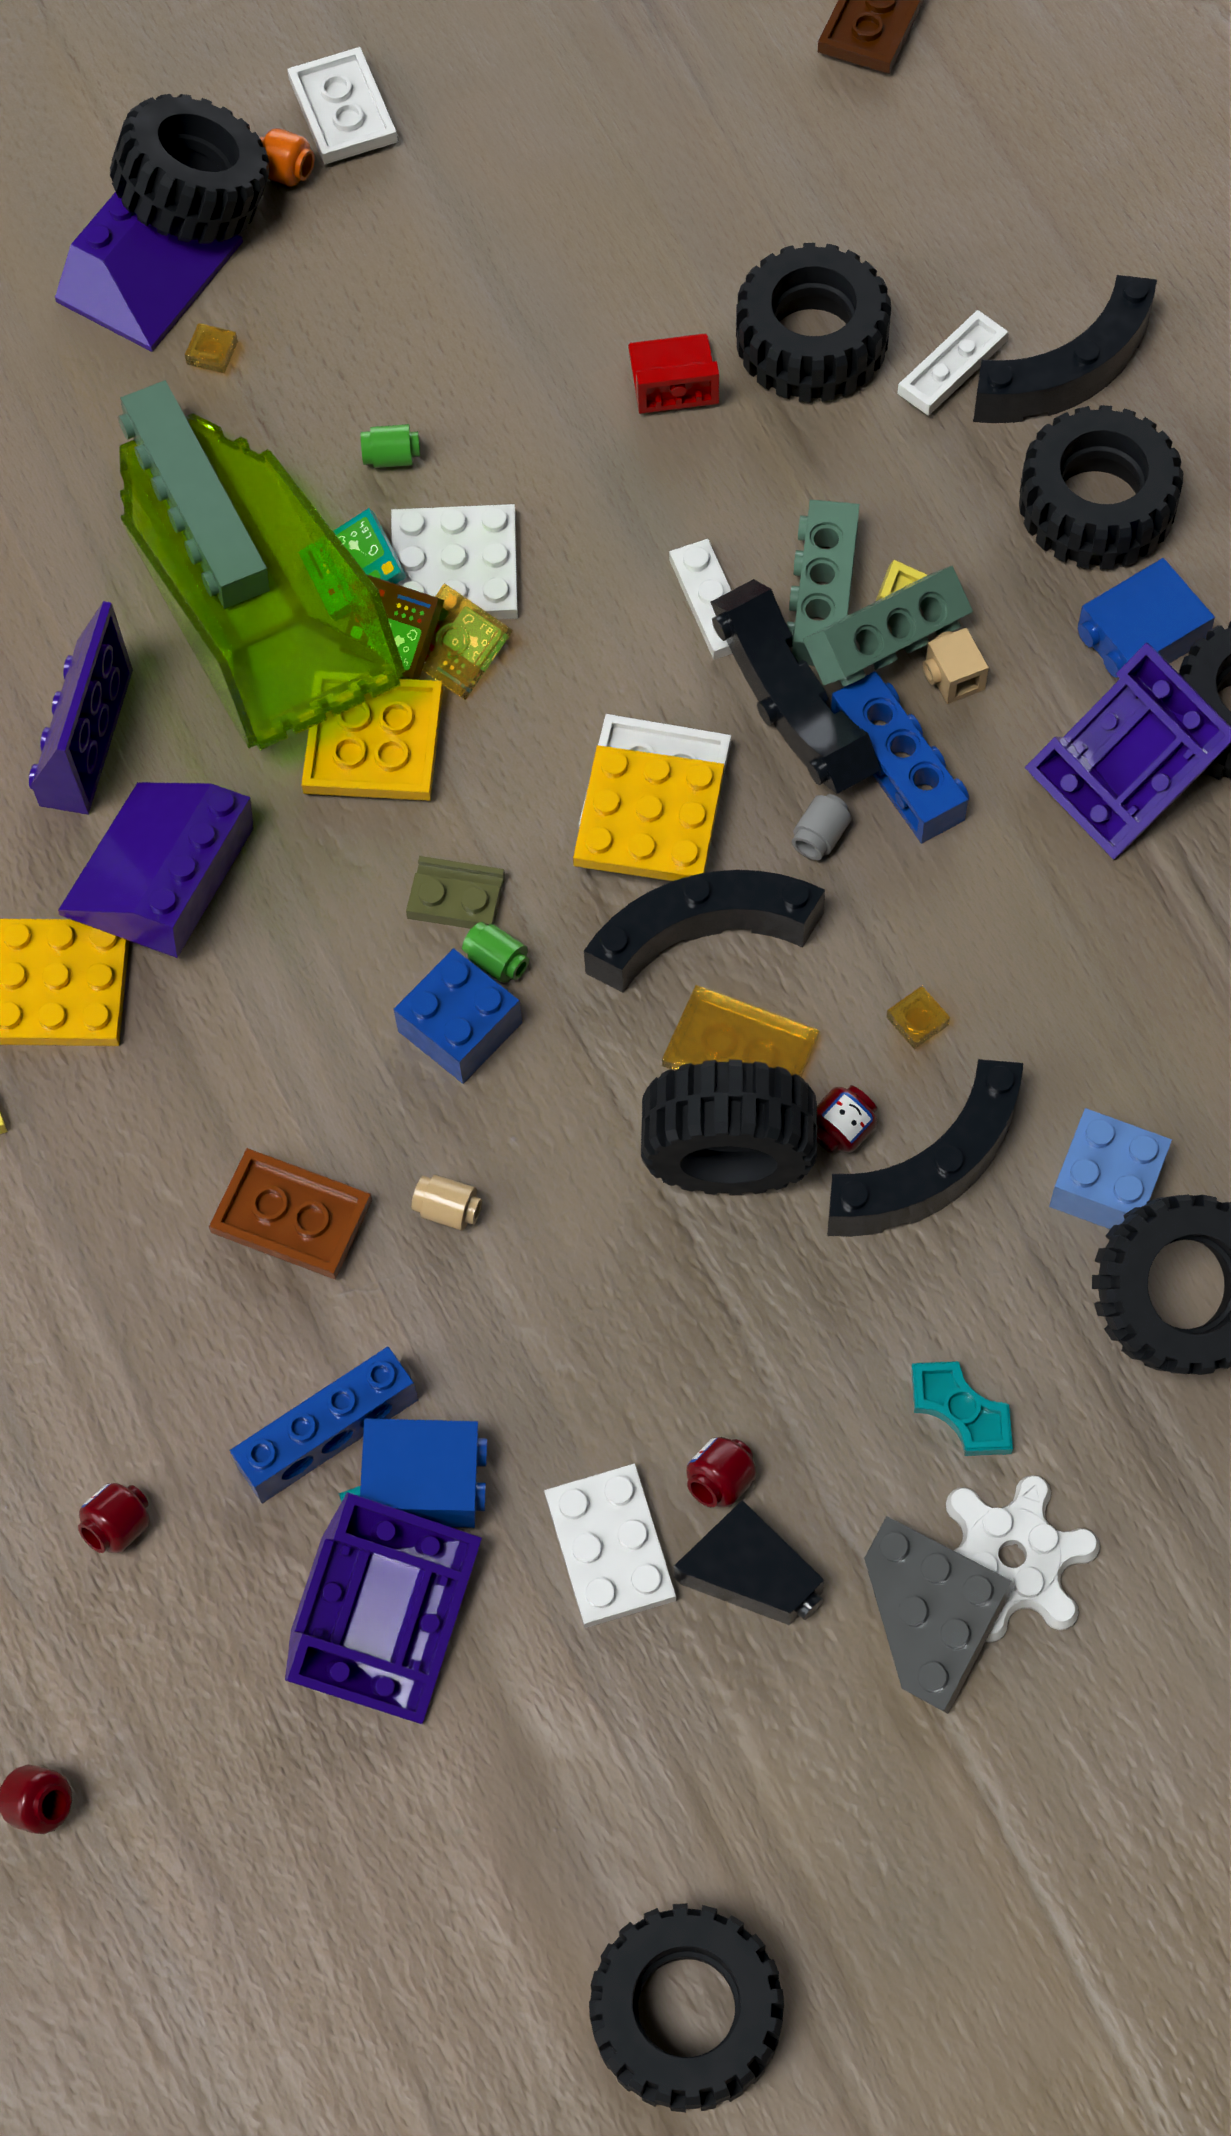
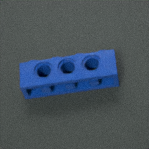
[831,671,969,844]
[229,1346,418,1503]

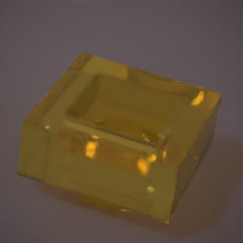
[185,323,238,374]
[886,986,950,1049]

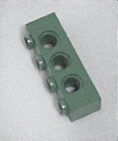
[785,499,860,666]
[803,565,973,687]

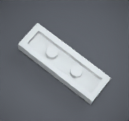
[898,310,1008,416]
[669,539,733,660]

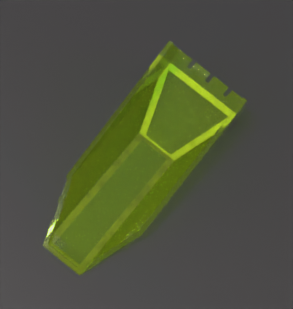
[119,413,405,751]

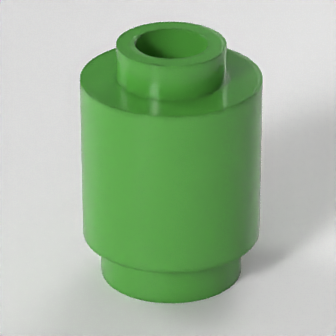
[360,424,420,468]
[462,922,529,983]

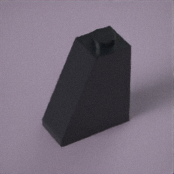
[674,1500,824,1625]

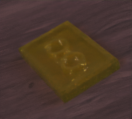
[662,985,819,1077]

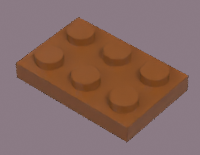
[209,1148,372,1280]

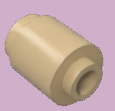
[411,1175,482,1231]

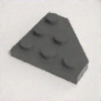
[864,1516,1015,1714]

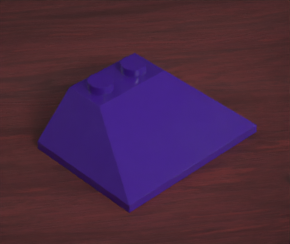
[55,192,243,352]
[1025,642,1231,860]
[285,1493,482,1724]

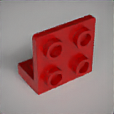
[628,334,719,414]

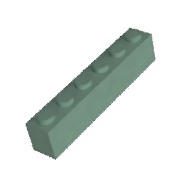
[118,380,270,609]

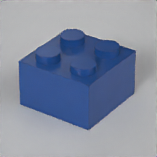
[393,948,522,1084]

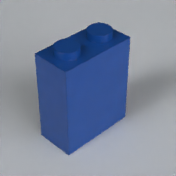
[1077,558,1215,679]
[360,1418,487,1528]

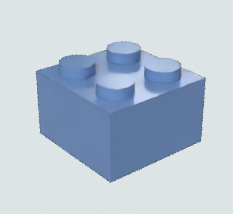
[1049,1108,1172,1229]

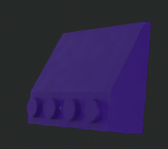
[29,601,133,815]
[58,782,254,958]

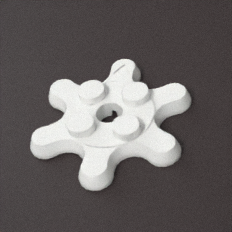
[946,1475,1100,1643]

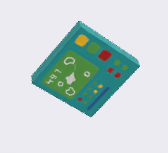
[301,508,407,621]

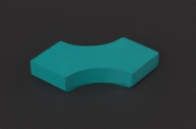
[911,1362,1013,1456]

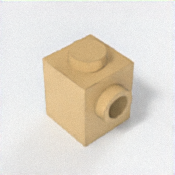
[923,627,989,704]

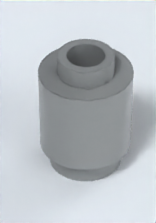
[792,794,851,860]

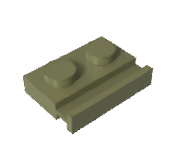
[406,856,505,929]

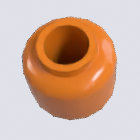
[260,128,315,187]

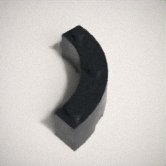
[973,275,1157,423]
[710,579,881,794]
[584,870,825,993]
[827,1059,1023,1237]

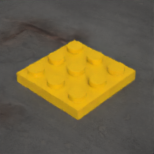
[301,674,443,801]
[573,745,724,881]
[0,919,129,1046]

